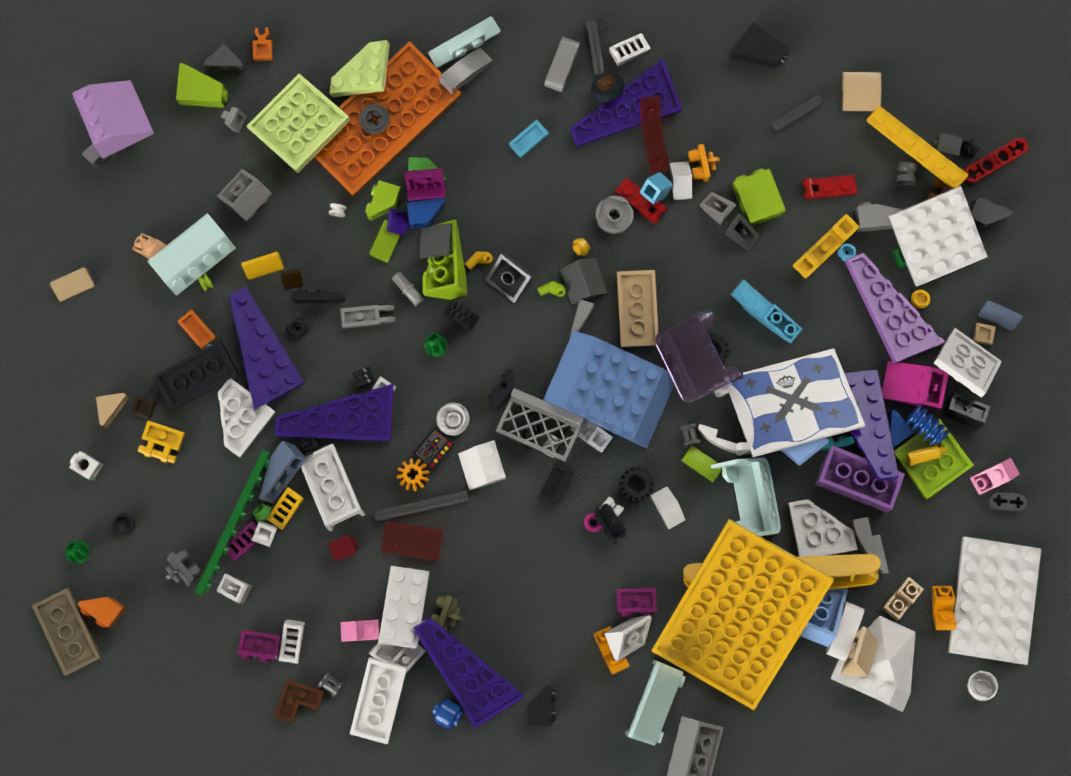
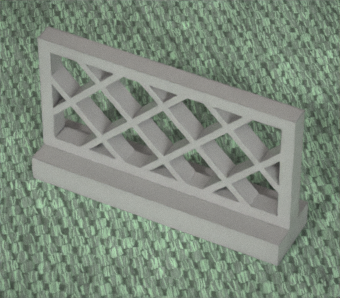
[496,388,585,462]

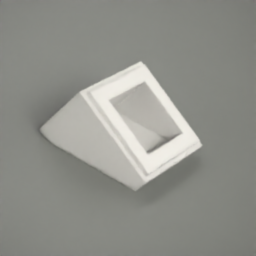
[252,521,278,547]

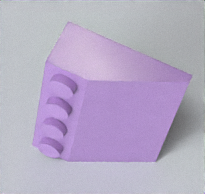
[72,80,154,159]

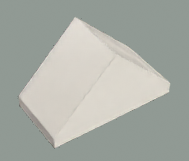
[669,161,692,200]
[650,487,685,529]
[217,574,252,604]

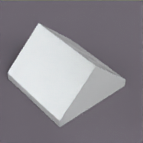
[604,615,652,661]

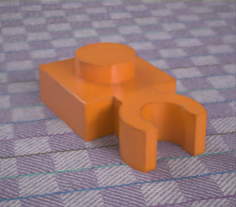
[253,27,273,61]

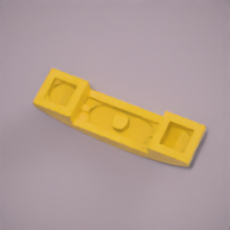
[792,214,860,279]

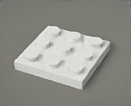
[934,328,1002,398]

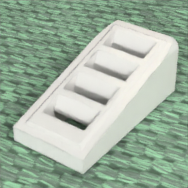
[609,33,651,67]
[279,620,305,664]

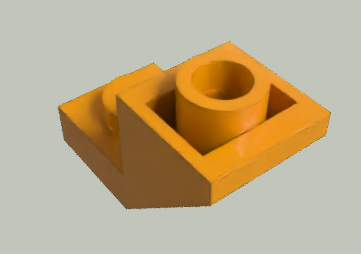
[932,586,957,630]
[593,626,630,675]

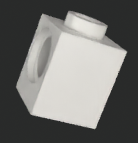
[69,451,104,481]

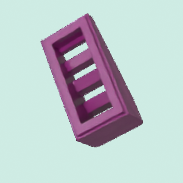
[226,521,257,561]

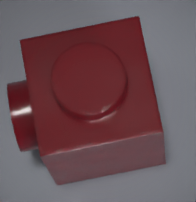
[327,535,360,562]

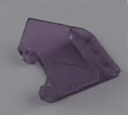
[655,308,745,403]

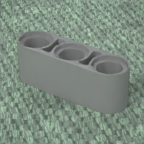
[544,37,581,93]

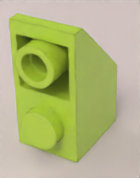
[365,180,402,221]

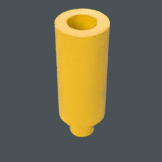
[906,444,947,466]

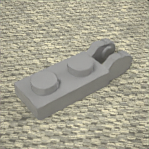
[340,305,395,329]

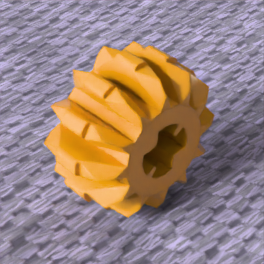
[397,458,430,491]

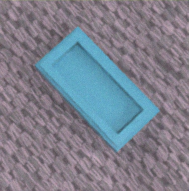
[509,120,549,159]

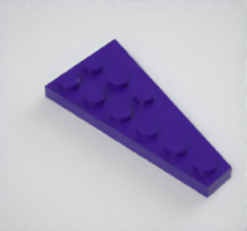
[570,58,682,147]
[229,287,304,411]
[275,384,394,442]
[413,617,525,728]

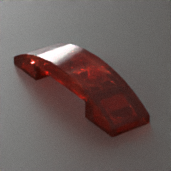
[640,95,670,174]

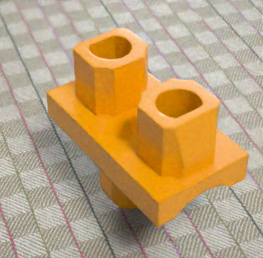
[688,144,720,182]

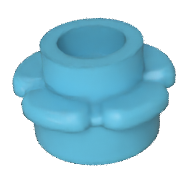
[838,244,856,262]

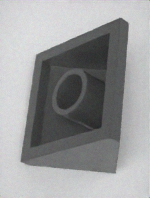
[485,252,533,303]
[560,258,608,305]

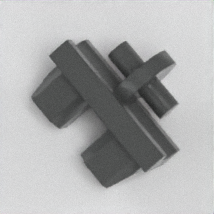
[165,549,201,587]

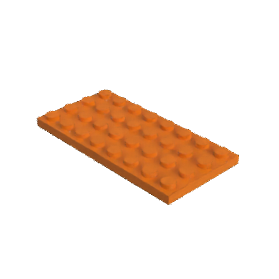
[315,41,462,197]

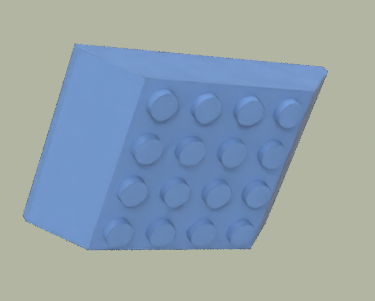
[543,331,677,448]

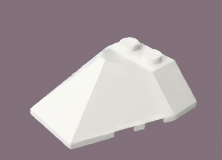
[830,615,915,712]

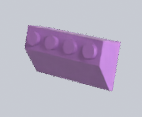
[814,446,905,513]

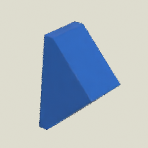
[888,410,913,448]

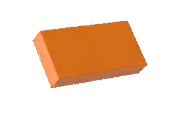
[177,309,217,350]

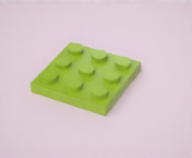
[894,419,974,499]

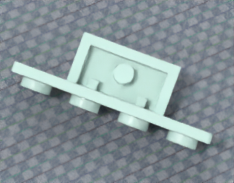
[428,17,500,68]

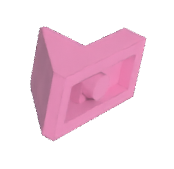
[341,620,380,642]

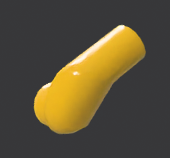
[464,251,493,270]

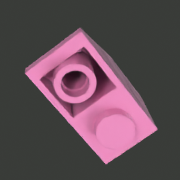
[970,457,1020,495]

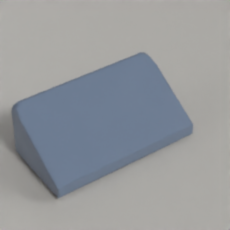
[978,300,1023,331]

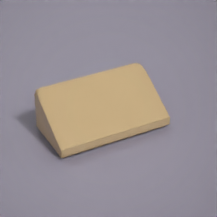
[50,267,95,302]

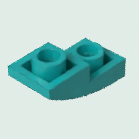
[820,435,855,450]

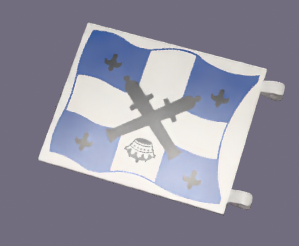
[714,348,865,457]

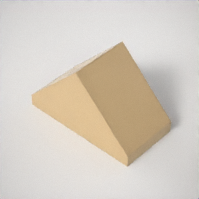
[96,393,131,428]

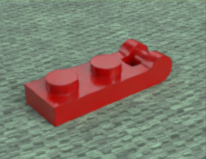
[802,175,857,200]
[614,177,668,224]

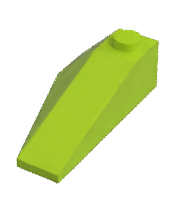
[422,220,467,300]

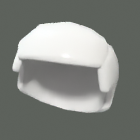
[967,671,998,701]

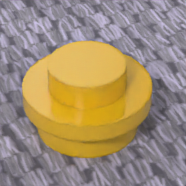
[573,238,590,256]
[911,289,930,309]

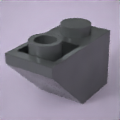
[970,197,1013,229]

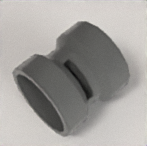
[896,162,918,186]

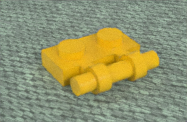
[138,421,186,464]

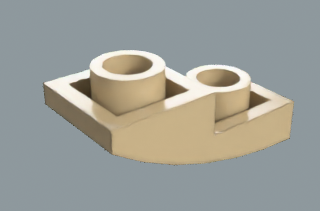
[882,577,924,621]

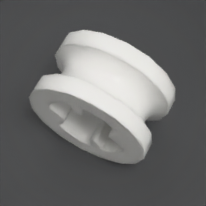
[328,203,347,217]

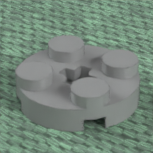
[596,196,634,234]

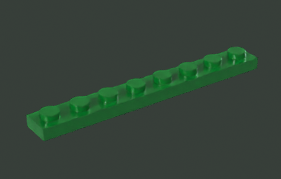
[195,450,270,596]

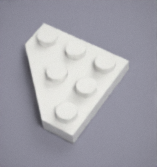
[218,379,276,458]
[788,499,858,557]

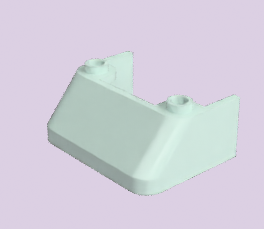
[711,457,781,537]

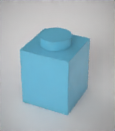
[639,172,673,204]

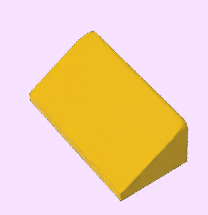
[241,252,284,280]

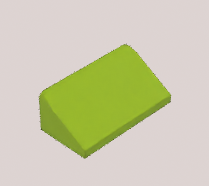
[370,220,401,263]
[681,445,722,482]

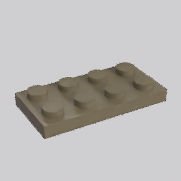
[32,588,102,676]

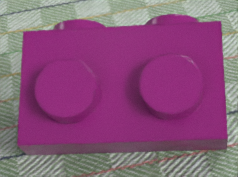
[405,168,446,201]
[617,588,657,616]
[236,630,281,663]

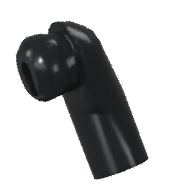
[523,423,542,449]

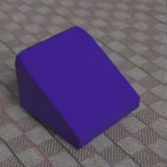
[387,208,410,235]

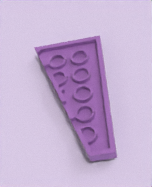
[845,253,945,364]

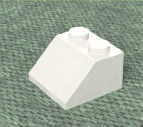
[458,440,506,491]

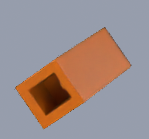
[77,597,127,629]

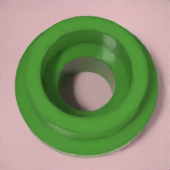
[253,503,271,522]

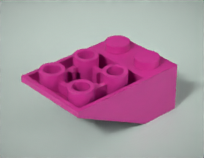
[882,361,949,411]

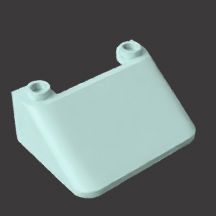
[625,660,685,746]

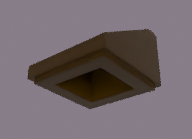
[280,269,303,290]

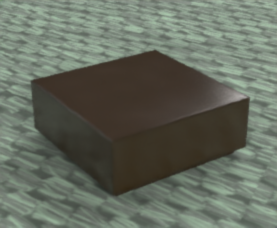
[131,395,156,419]

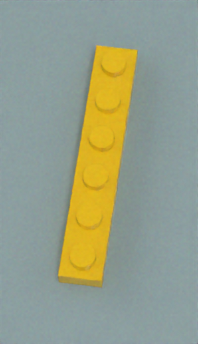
[866,105,968,189]

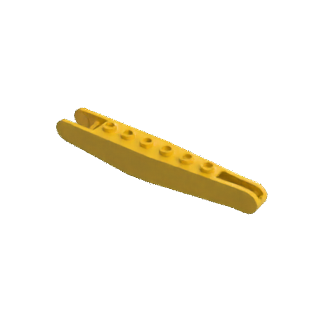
[683,554,881,590]

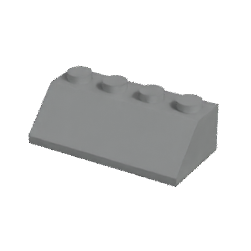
[667,716,724,776]

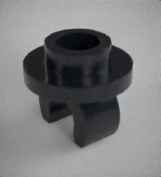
[960,139,981,159]
[299,437,319,456]

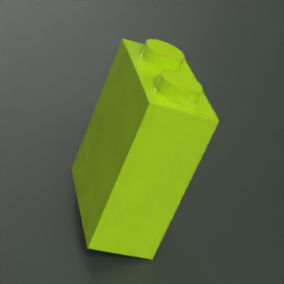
[732,168,786,226]

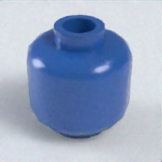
[432,700,463,729]

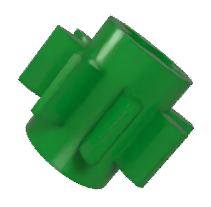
[423,333,449,357]
[65,539,90,564]

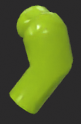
[537,281,566,297]

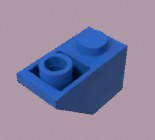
[407,198,446,229]

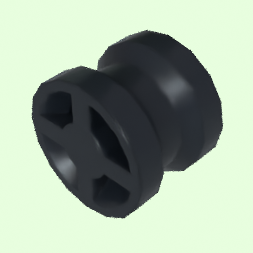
[352,367,376,389]

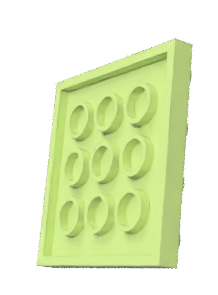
[247,74,351,173]

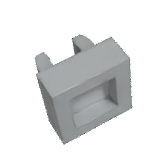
[221,107,247,133]

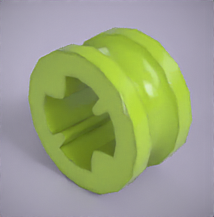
[198,273,214,292]

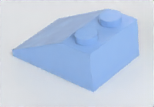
[800,588,848,647]

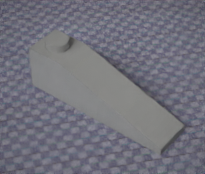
[855,202,902,232]

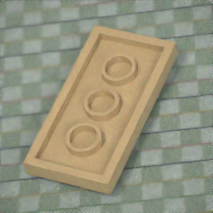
[617,270,659,348]

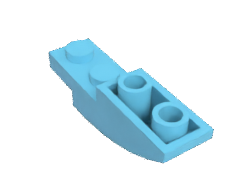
[730,280,803,343]

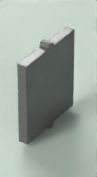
[419,224,451,259]

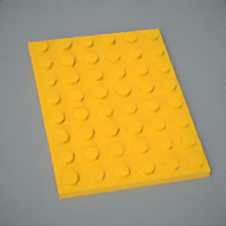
[651,519,834,710]

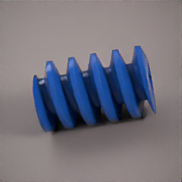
[906,404,950,446]

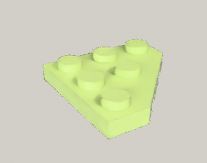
[329,40,390,98]

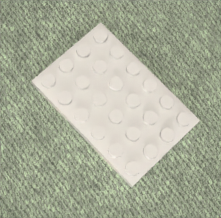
[948,537,1041,665]

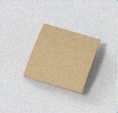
[842,72,881,111]

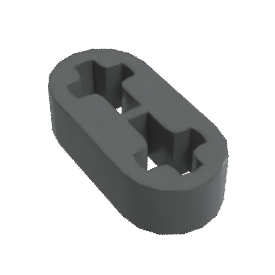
[988,492,1027,512]

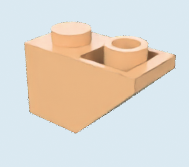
[132,233,167,259]

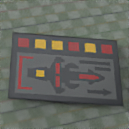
[412,427,455,470]

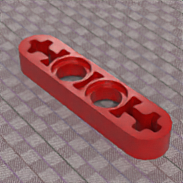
[964,138,1028,184]

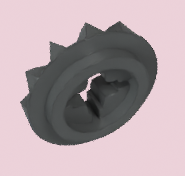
[359,104,390,135]

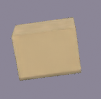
[840,626,879,677]

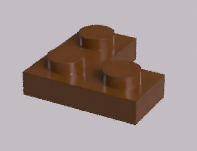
[274,679,325,723]

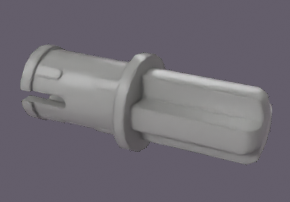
[392,272,424,307]

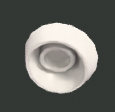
[436,402,470,436]

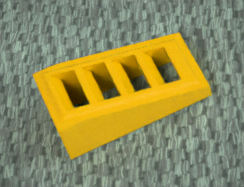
[267,487,305,531]

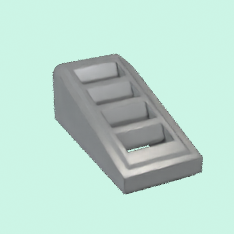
[569,300,594,338]

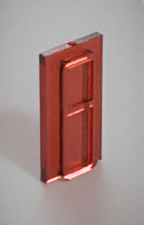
[381,521,444,561]

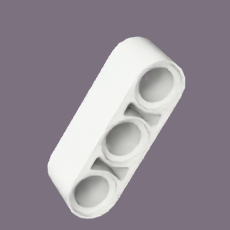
[826,602,864,661]

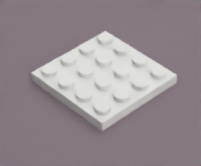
[888,186,987,287]

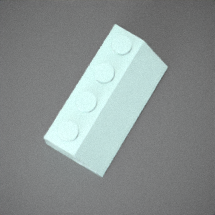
[148,213,236,296]

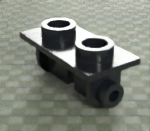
[594,504,626,545]

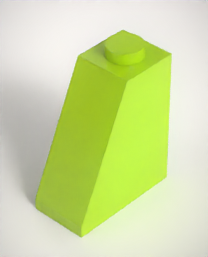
[176,63,228,108]

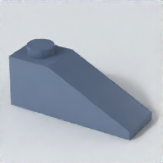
[259,441,307,503]

